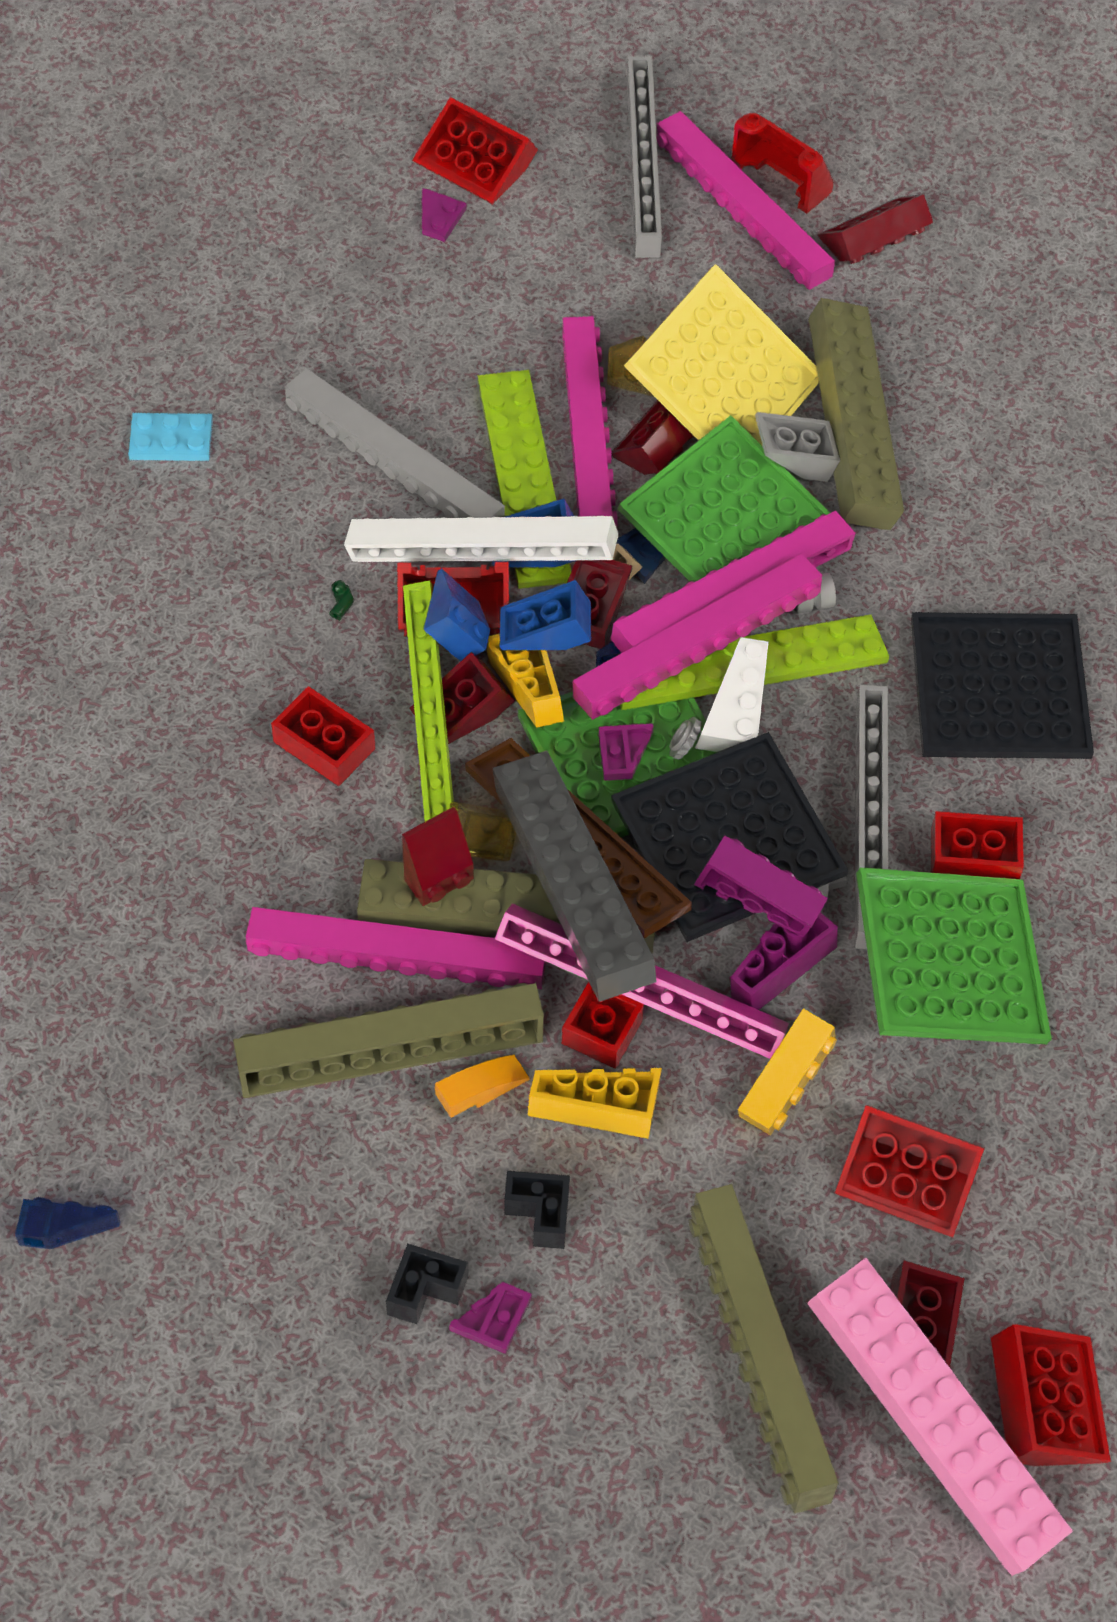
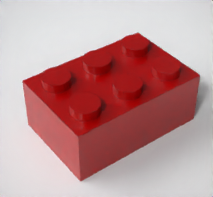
[271,686,375,786]
[931,811,1024,879]

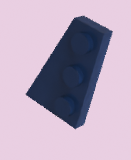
[616,528,666,584]

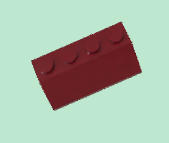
[817,194,933,264]
[611,400,694,475]
[872,1260,965,1393]

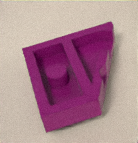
[422,188,467,242]
[598,723,653,781]
[449,1282,532,1354]

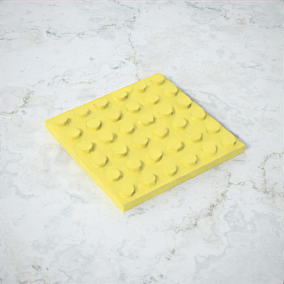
[624,264,819,445]

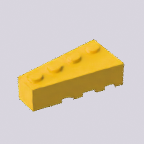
[486,634,564,728]
[738,1008,837,1135]
[528,1068,662,1139]

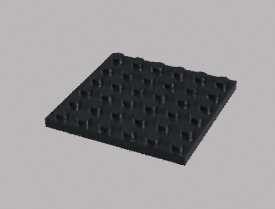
[911,612,1094,759]
[611,732,848,942]

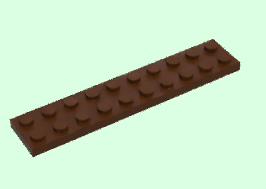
[465,738,691,938]

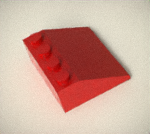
[412,97,538,204]
[835,1105,985,1238]
[990,1324,1111,1466]

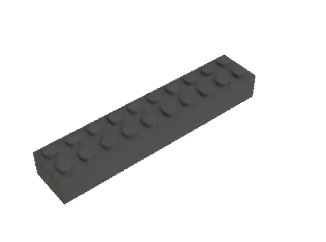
[493,750,657,1002]

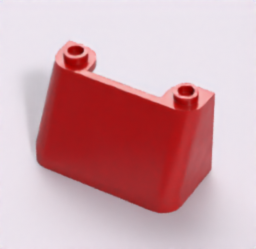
[731,113,834,214]
[397,562,509,637]

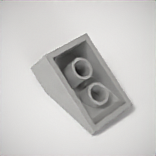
[755,412,840,482]

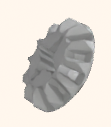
[669,717,701,760]

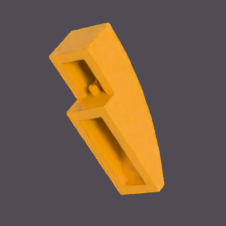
[435,1055,530,1118]

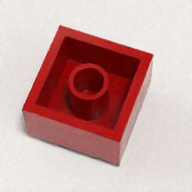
[562,982,644,1069]

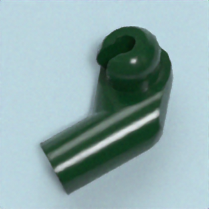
[329,580,354,621]

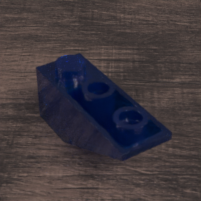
[15,1197,120,1249]

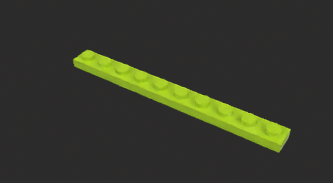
[403,580,454,822]

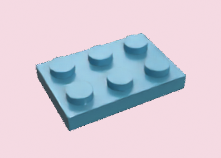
[128,413,213,461]

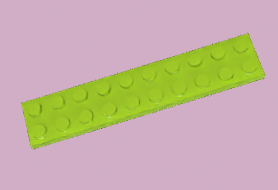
[478,370,571,589]
[607,614,889,710]

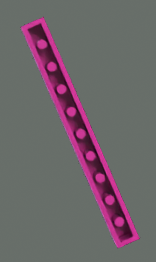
[656,111,835,290]
[562,316,618,527]
[611,511,855,653]
[573,554,822,720]
[495,903,789,1059]
[245,907,546,990]

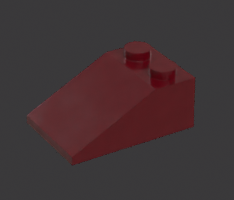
[567,560,632,651]
[409,652,515,744]
[402,807,474,906]

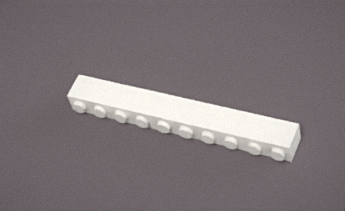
[344,516,618,562]

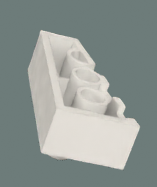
[695,637,768,752]

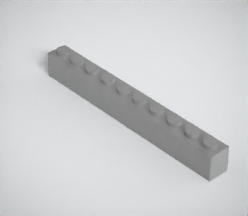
[627,56,662,258]
[285,368,505,518]
[855,685,888,949]

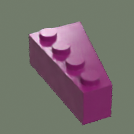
[694,835,828,937]
[730,912,838,1010]

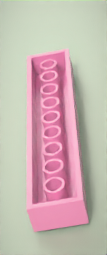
[807,1258,1073,1576]

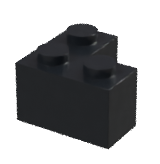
[504,1171,570,1249]
[386,1243,468,1324]

